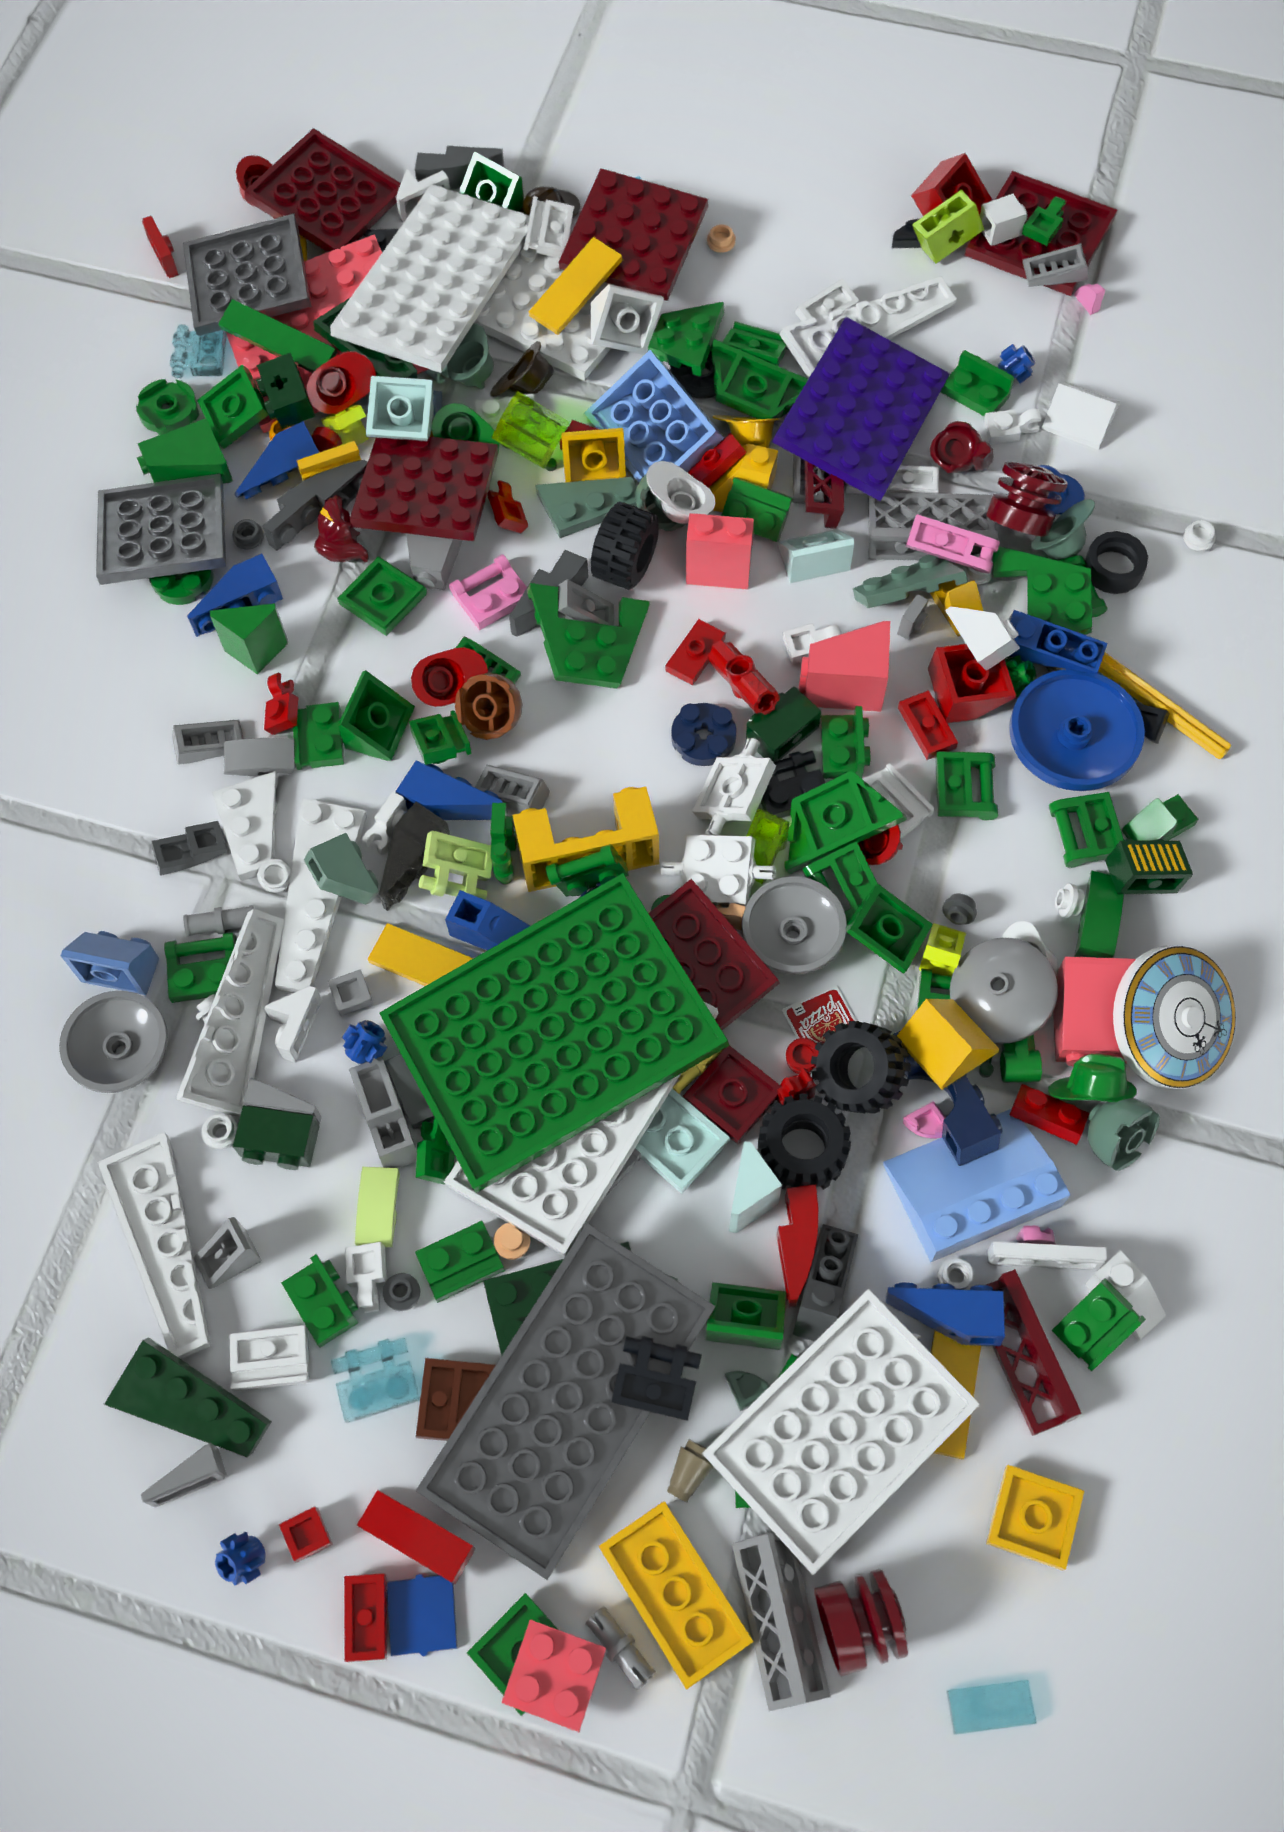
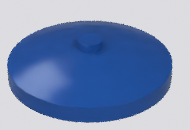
[1009,669,1145,791]

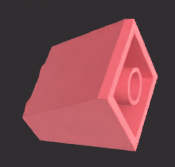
[686,513,754,589]
[799,621,891,712]
[1053,957,1136,1067]

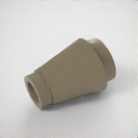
[667,1439,714,1502]

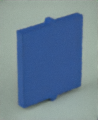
[387,1574,458,1657]

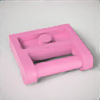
[449,554,527,630]

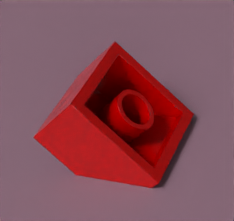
[911,153,993,216]
[927,644,1016,723]

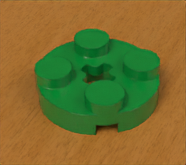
[136,379,199,435]
[149,569,214,605]

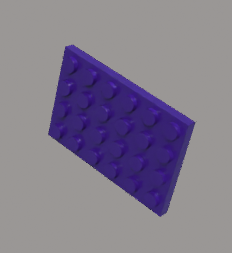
[772,317,950,501]

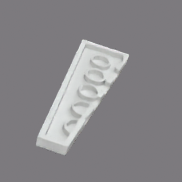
[779,276,957,379]
[275,798,367,993]
[176,909,284,1118]
[97,1132,211,1360]

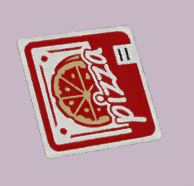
[782,986,857,1043]

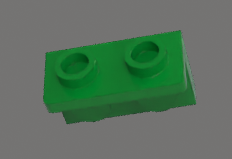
[940,350,1014,417]
[820,706,871,779]
[281,1254,359,1348]

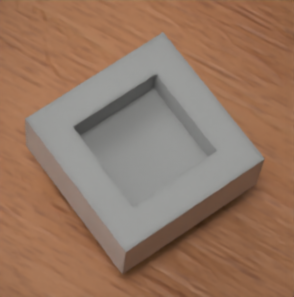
[897,594,928,640]
[328,969,373,1016]

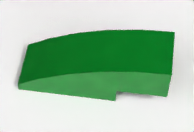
[1074,870,1124,958]

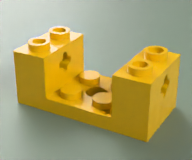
[512,787,659,892]

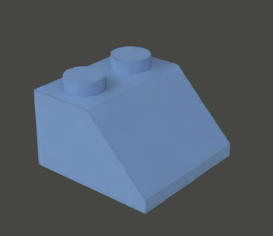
[60,931,159,995]

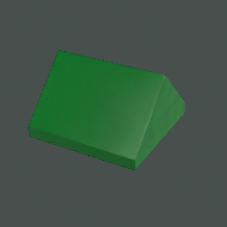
[459,152,524,212]
[210,603,288,675]
[338,670,415,761]
[846,883,933,974]
[705,1282,786,1350]

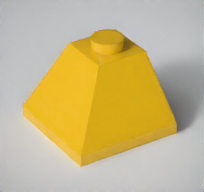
[709,443,778,512]

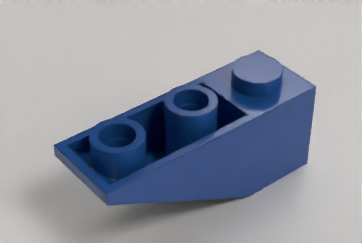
[234,421,319,500]
[187,554,283,637]
[1009,610,1108,674]
[396,760,503,820]
[445,890,530,950]
[885,1282,1005,1346]

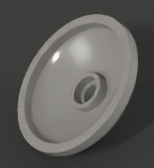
[742,876,847,975]
[950,938,1058,1043]
[59,991,168,1093]

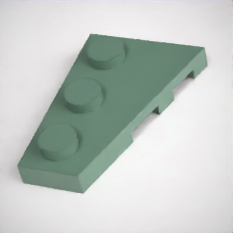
[536,477,637,538]
[853,555,968,608]

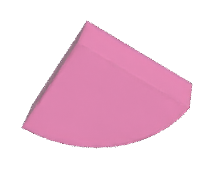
[1074,284,1105,315]
[903,1101,946,1139]
[1016,1225,1055,1245]

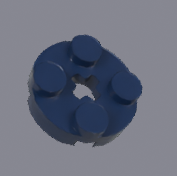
[671,703,737,766]

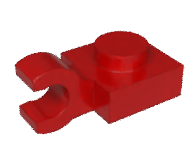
[487,480,528,533]
[264,672,299,735]

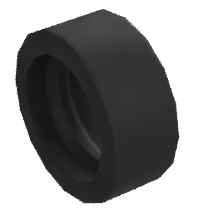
[1085,531,1148,594]

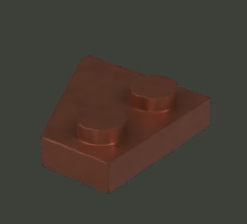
[416,1358,496,1441]

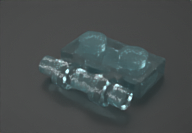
[170,324,227,378]
[331,1337,420,1423]

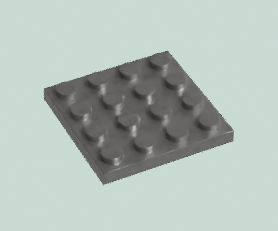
[183,214,311,336]
[96,474,226,585]

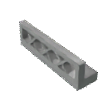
[732,1532,831,1711]

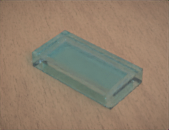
[946,1680,1037,1734]

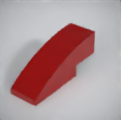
[776,1184,818,1308]
[357,1490,476,1585]

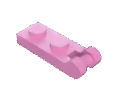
[905,514,1000,574]

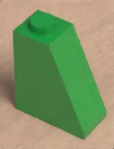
[136,418,233,484]

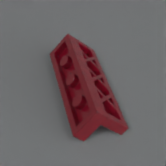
[805,461,844,529]
[986,1269,1082,1436]

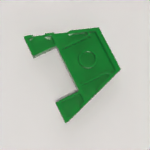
[993,546,1092,659]
[527,583,649,689]

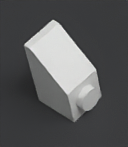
[945,606,1020,671]
[1085,1250,1166,1341]

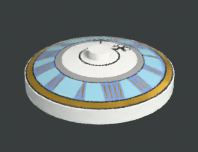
[1113,945,1236,1089]

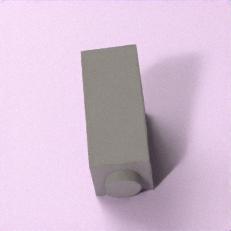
[406,534,463,590]

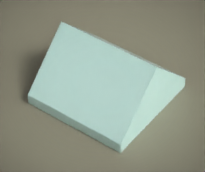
[366,376,434,441]
[778,529,854,583]
[729,1141,782,1233]

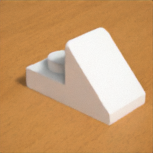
[396,169,450,222]
[264,986,322,1062]

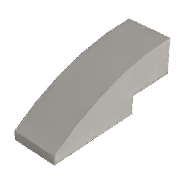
[349,1056,417,1168]

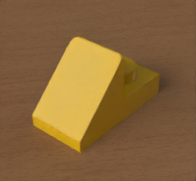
[929,580,983,637]

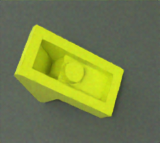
[320,405,369,446]
[919,923,966,976]

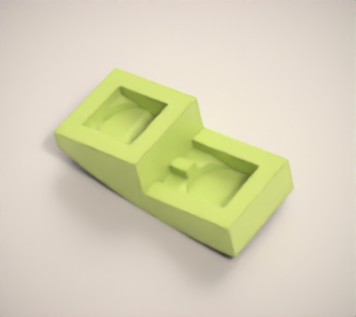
[355,1167,400,1247]

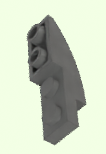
[263,460,368,551]

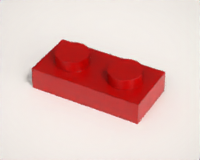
[898,690,958,760]
[1009,1084,1089,1145]
[344,1573,387,1662]

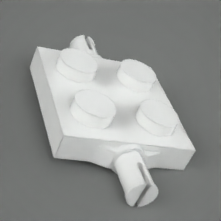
[692,738,776,835]
[661,834,776,906]

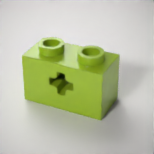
[912,190,984,264]

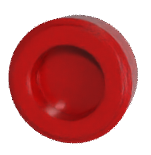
[311,427,342,452]
[786,1038,819,1074]

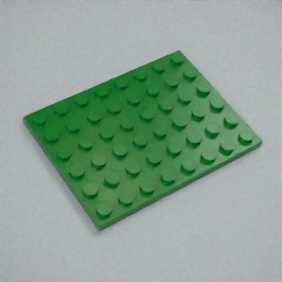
[379,873,729,1193]

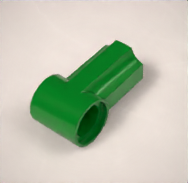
[1000,1034,1042,1083]

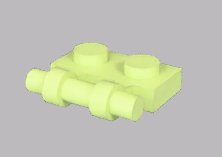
[419,830,492,900]

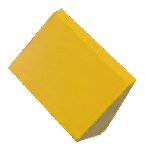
[561,428,626,482]
[897,999,999,1090]

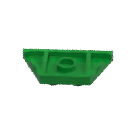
[648,302,724,376]
[711,339,808,422]
[784,771,907,874]

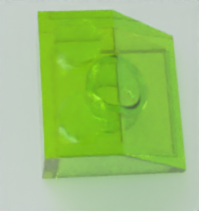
[491,391,570,469]

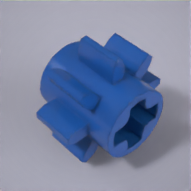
[998,344,1036,384]
[342,1020,388,1064]
[215,1532,265,1586]

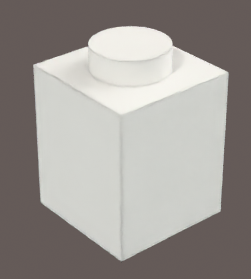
[980,194,1027,246]

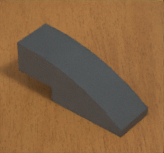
[415,146,504,190]
[509,550,588,636]

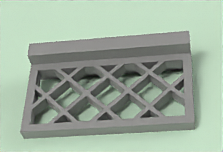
[868,492,998,562]

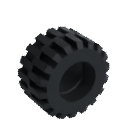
[591,501,659,590]
[811,1021,911,1114]
[757,1094,851,1190]

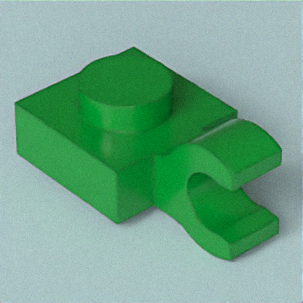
[1022,196,1066,246]
[416,1118,455,1185]

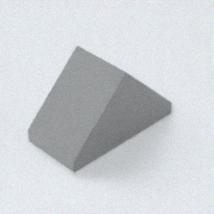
[193,1217,262,1289]

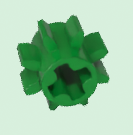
[1005,655,1037,698]

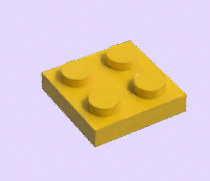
[986,1465,1084,1571]

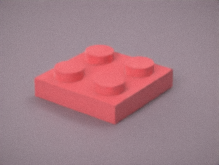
[501,1620,607,1732]

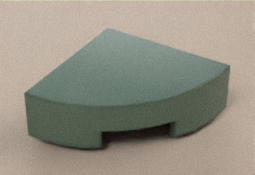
[725,1371,770,1412]

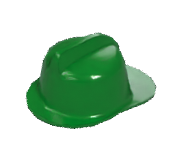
[432,403,500,453]
[1048,1054,1137,1102]

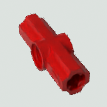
[707,640,780,715]

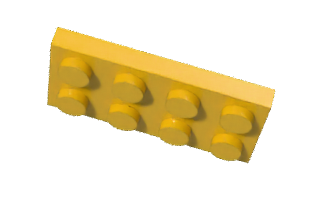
[598,1501,754,1690]

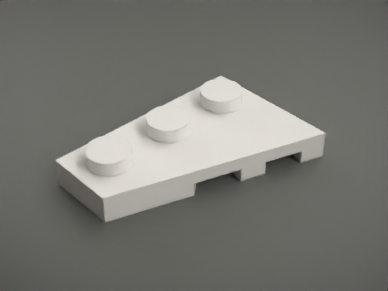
[212,771,278,881]

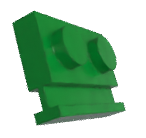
[723,321,788,366]
[721,477,794,542]
[293,702,344,770]
[409,710,472,765]
[415,1220,505,1303]
[1051,1278,1146,1372]

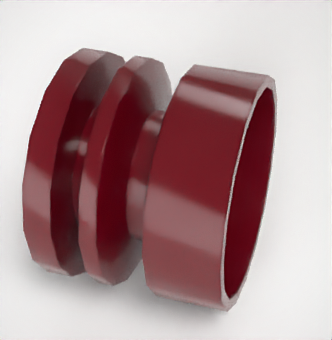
[986,462,1068,536]
[814,1569,908,1677]

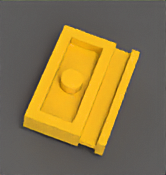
[296,441,361,481]

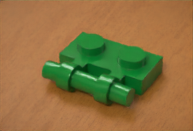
[490,803,517,885]

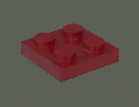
[683,1045,782,1144]

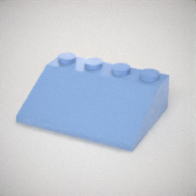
[584,350,725,482]
[883,1109,1070,1262]

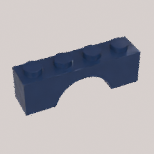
[892,1031,1003,1166]

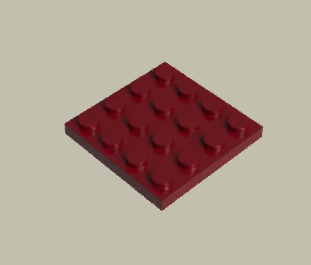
[245,128,401,252]
[559,168,708,301]
[965,171,1118,296]
[350,437,498,542]
[649,879,780,1030]

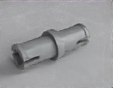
[183,905,254,936]
[585,1606,656,1690]

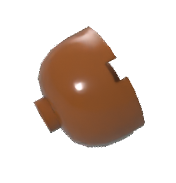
[455,673,523,740]

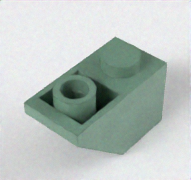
[304,833,379,905]

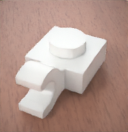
[984,409,1041,445]
[783,623,841,665]
[363,792,408,855]
[345,1242,387,1313]

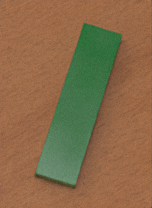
[218,299,338,373]

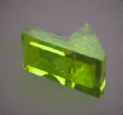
[746,808,790,884]

